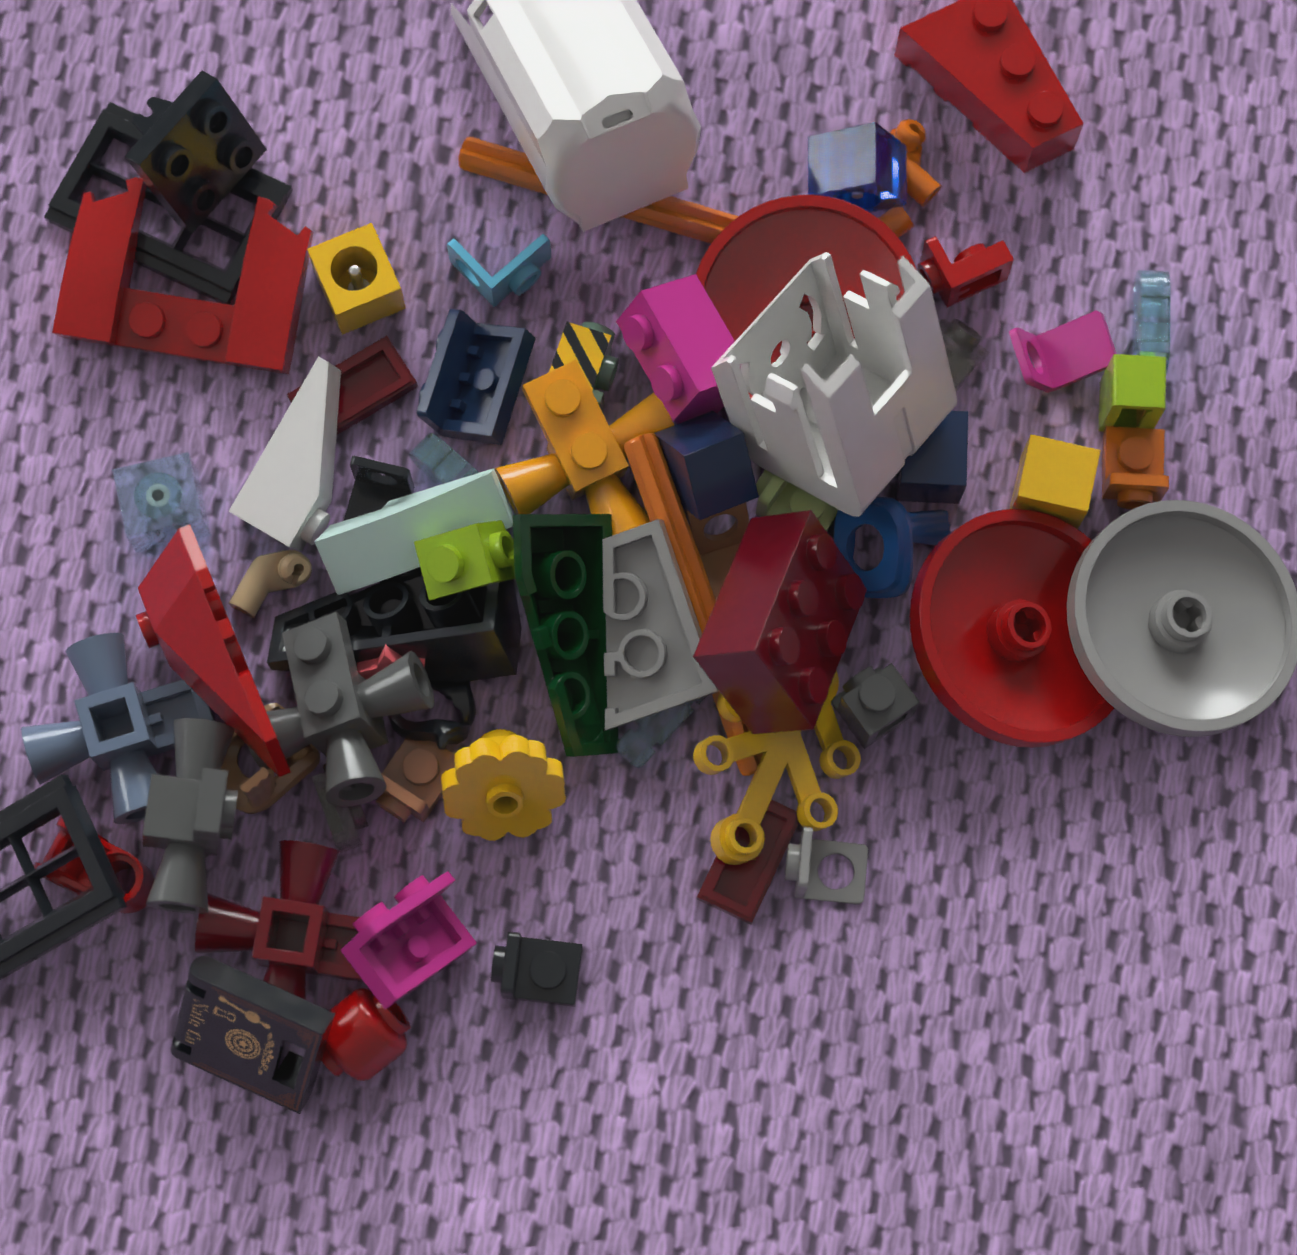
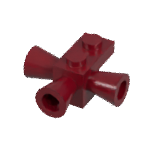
[195,840,364,1000]

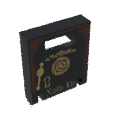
[170,956,335,1114]

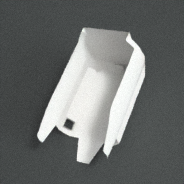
[451,0,701,232]

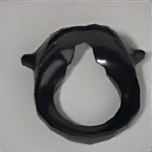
[388,681,476,750]

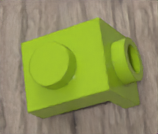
[414,520,515,600]

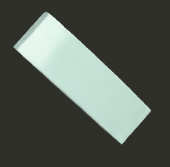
[314,468,513,595]

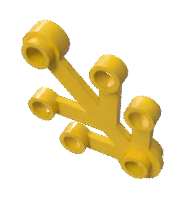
[693,670,861,865]

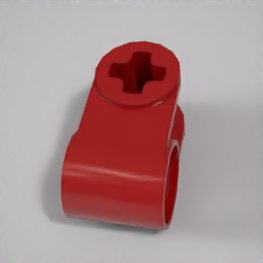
[34,816,155,914]

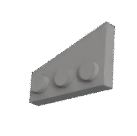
[602,519,720,730]

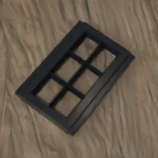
[44,102,293,305]
[0,775,127,980]

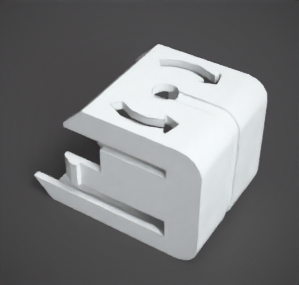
[711,252,957,517]

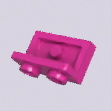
[340,871,477,1010]

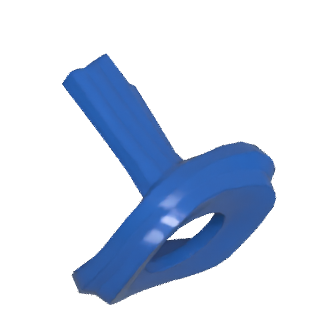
[834,497,951,598]

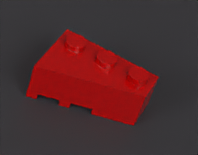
[894,0,1084,173]

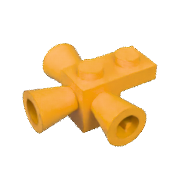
[495,360,674,536]

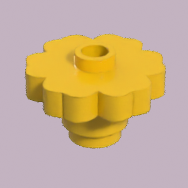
[441,729,566,841]

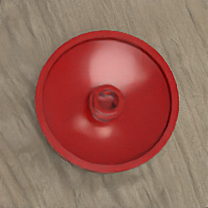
[696,195,917,399]
[910,509,1114,748]

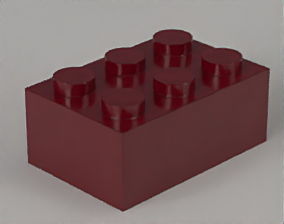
[693,510,867,734]

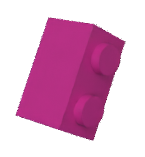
[616,274,741,424]

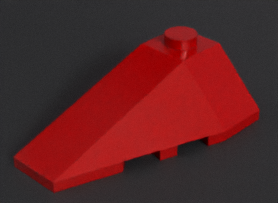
[136,524,291,777]

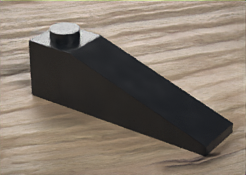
[267,567,522,683]

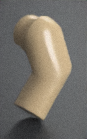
[228,550,312,618]

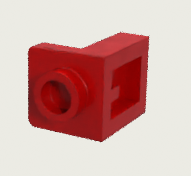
[917,236,1014,308]

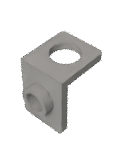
[785,827,868,904]

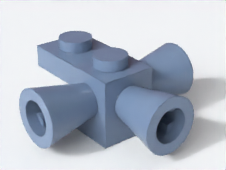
[21,633,215,824]

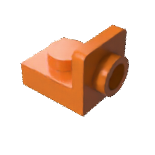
[1102,426,1169,510]

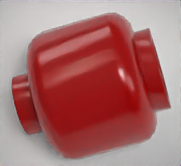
[322,988,411,1081]

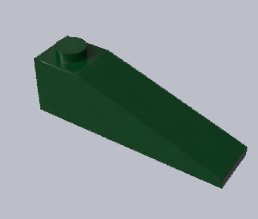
[513,514,619,757]

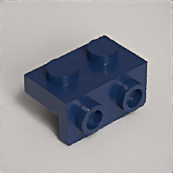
[417,309,536,445]

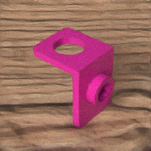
[1009,311,1117,393]

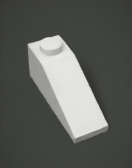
[229,356,341,551]

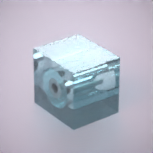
[112,452,211,553]

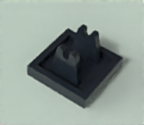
[124,70,267,234]

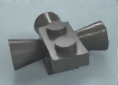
[247,612,434,807]
[142,718,238,914]

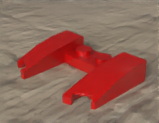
[52,177,313,375]

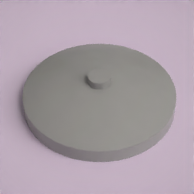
[1067,500,1297,737]

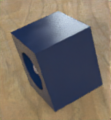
[654,411,759,520]
[895,411,968,504]

